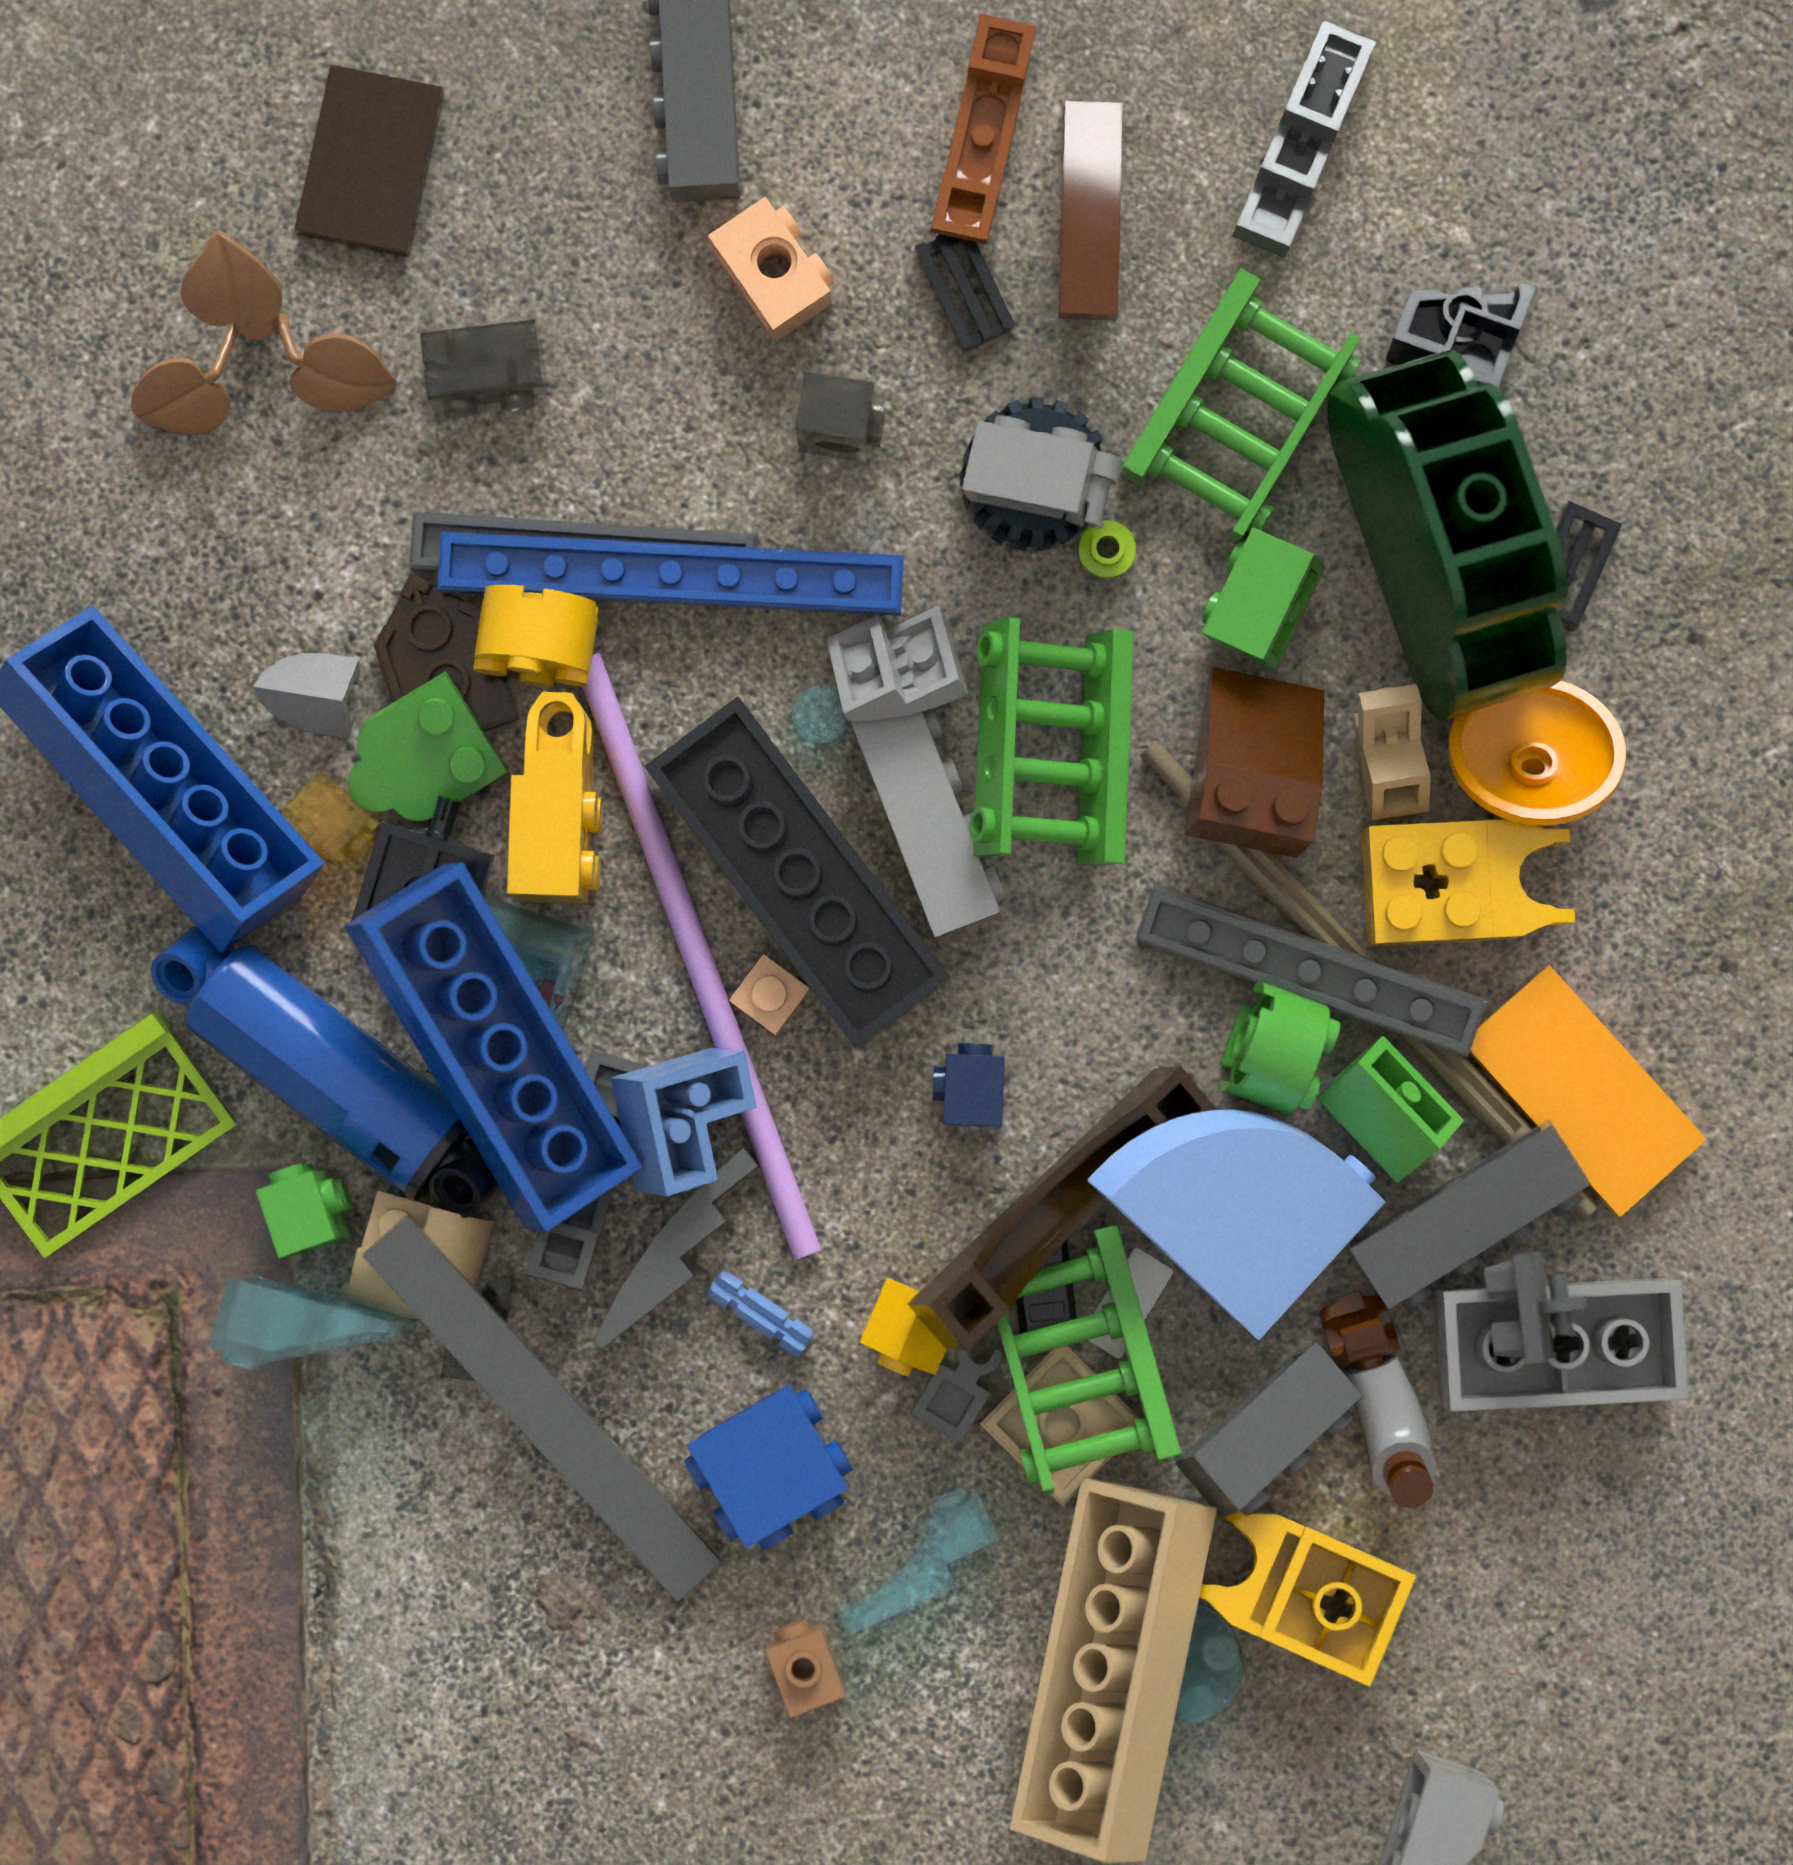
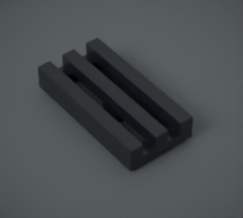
[914,234,1015,353]
[1555,501,1622,632]

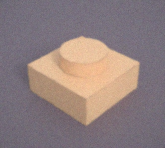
[729,954,811,1035]

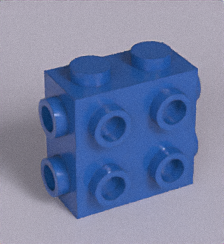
[684,1382,853,1550]

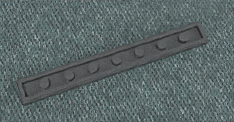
[363,1214,721,1602]

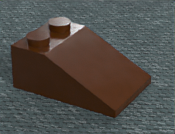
[1184,667,1324,858]

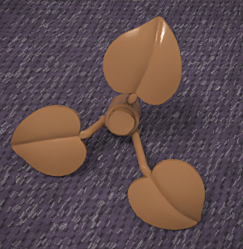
[131,230,397,435]

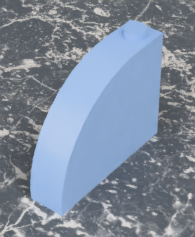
[1087,1110,1386,1341]

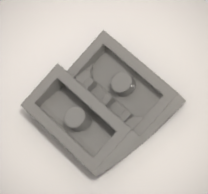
[826,605,968,721]

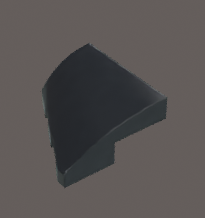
[1385,284,1536,387]

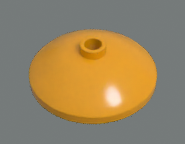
[1448,681,1626,826]

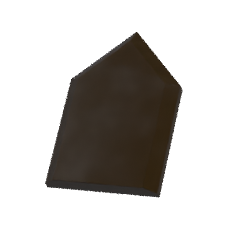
[374,573,520,732]

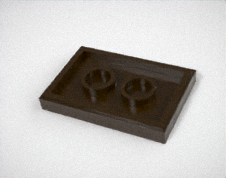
[294,64,445,257]

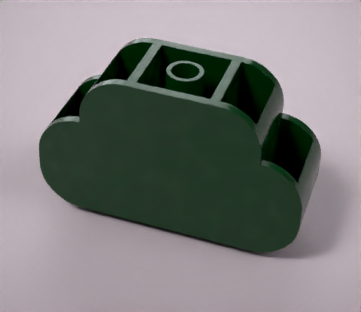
[1327,350,1568,721]

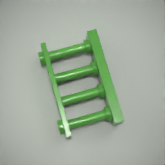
[1119,268,1362,544]
[969,617,1134,867]
[997,1225,1182,1496]

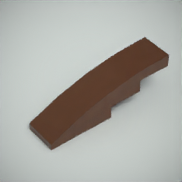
[1058,101,1122,321]

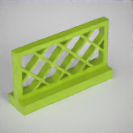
[0,1008,238,1259]

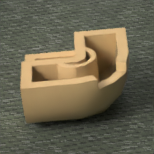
[348,1190,495,1319]

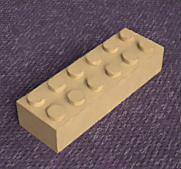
[1010,1477,1217,1863]

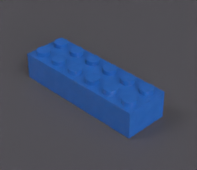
[0,606,325,954]
[344,862,643,1232]

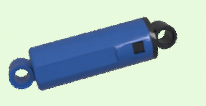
[151,926,500,1218]

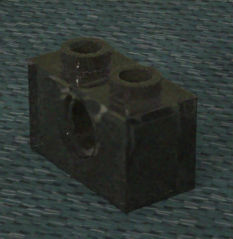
[795,372,885,462]

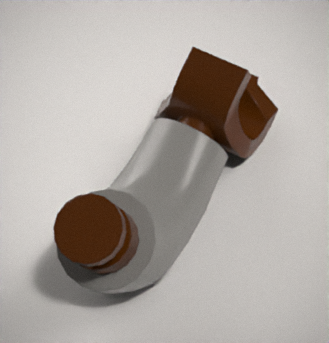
[1319,1291,1436,1508]

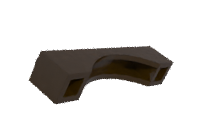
[907,1066,1217,1351]

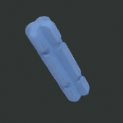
[707,1271,814,1356]

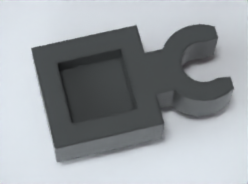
[910,1348,1002,1444]

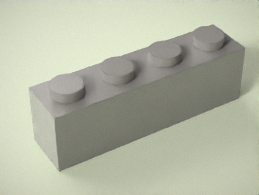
[850,708,1006,941]

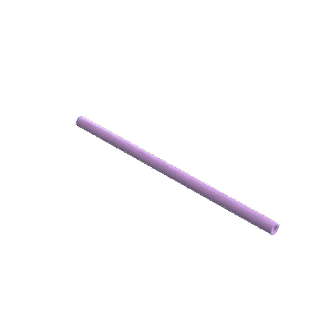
[582,654,822,1260]

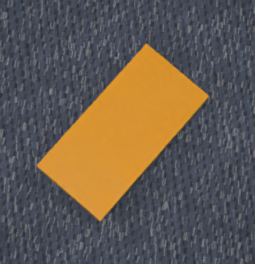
[1469,965,1707,1217]

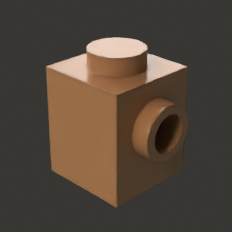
[765,1619,847,1718]

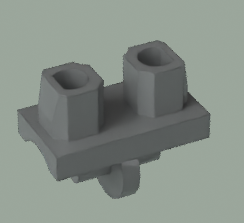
[1484,1250,1587,1364]

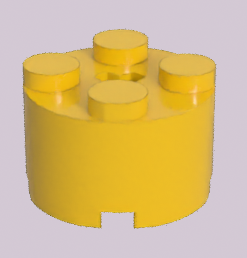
[473,585,599,688]

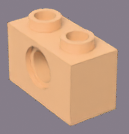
[708,197,834,342]

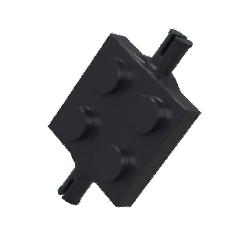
[351,795,495,921]

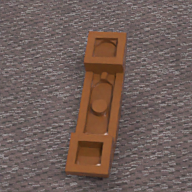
[930,13,1036,244]

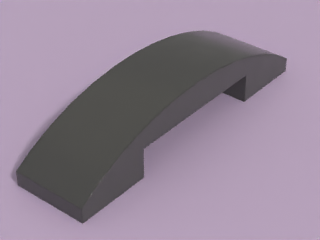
[525,1050,648,1291]

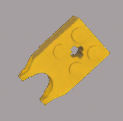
[507,692,603,904]
[1360,819,1575,947]
[1199,1511,1416,1687]

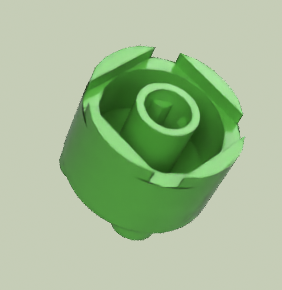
[1218,981,1340,1116]

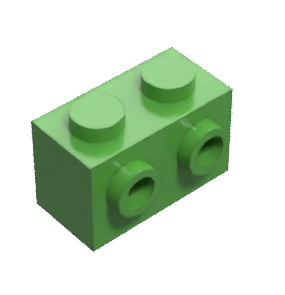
[1202,527,1326,671]
[1317,1036,1464,1183]
[256,1163,353,1258]

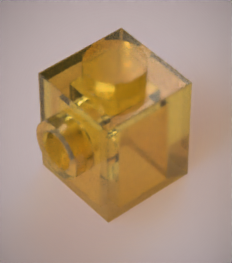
[280,770,380,865]

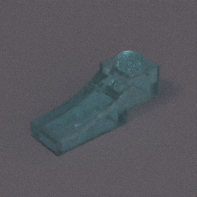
[839,1488,1000,1637]

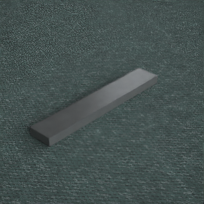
[409,511,759,573]
[1135,884,1488,1057]

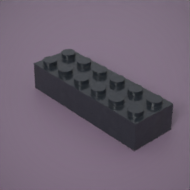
[644,696,950,1050]

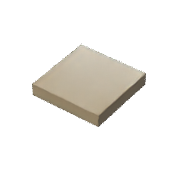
[979,1346,1140,1507]

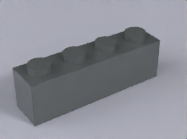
[648,0,741,202]
[1350,1118,1591,1310]

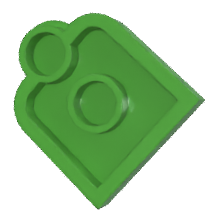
[348,671,508,821]

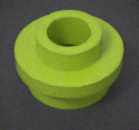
[1078,520,1136,579]

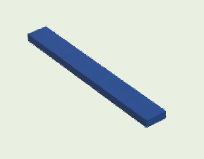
[437,532,904,616]

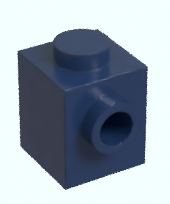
[932,1043,1005,1127]

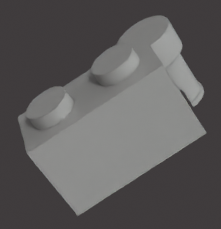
[962,416,1122,529]

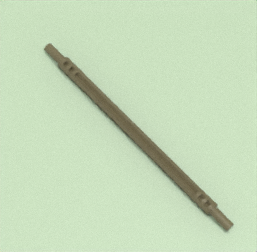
[1140,740,1599,1221]

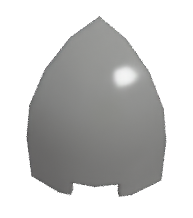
[253,653,360,739]

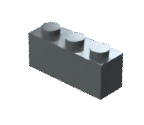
[1175,1342,1363,1518]

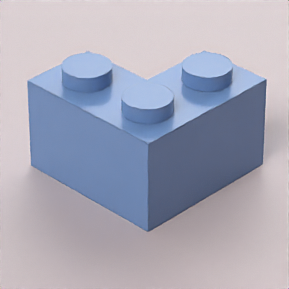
[611,1047,757,1197]

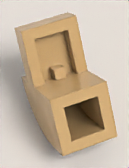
[1354,684,1431,821]

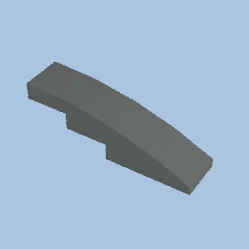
[1232,20,1376,258]
[594,1148,760,1349]

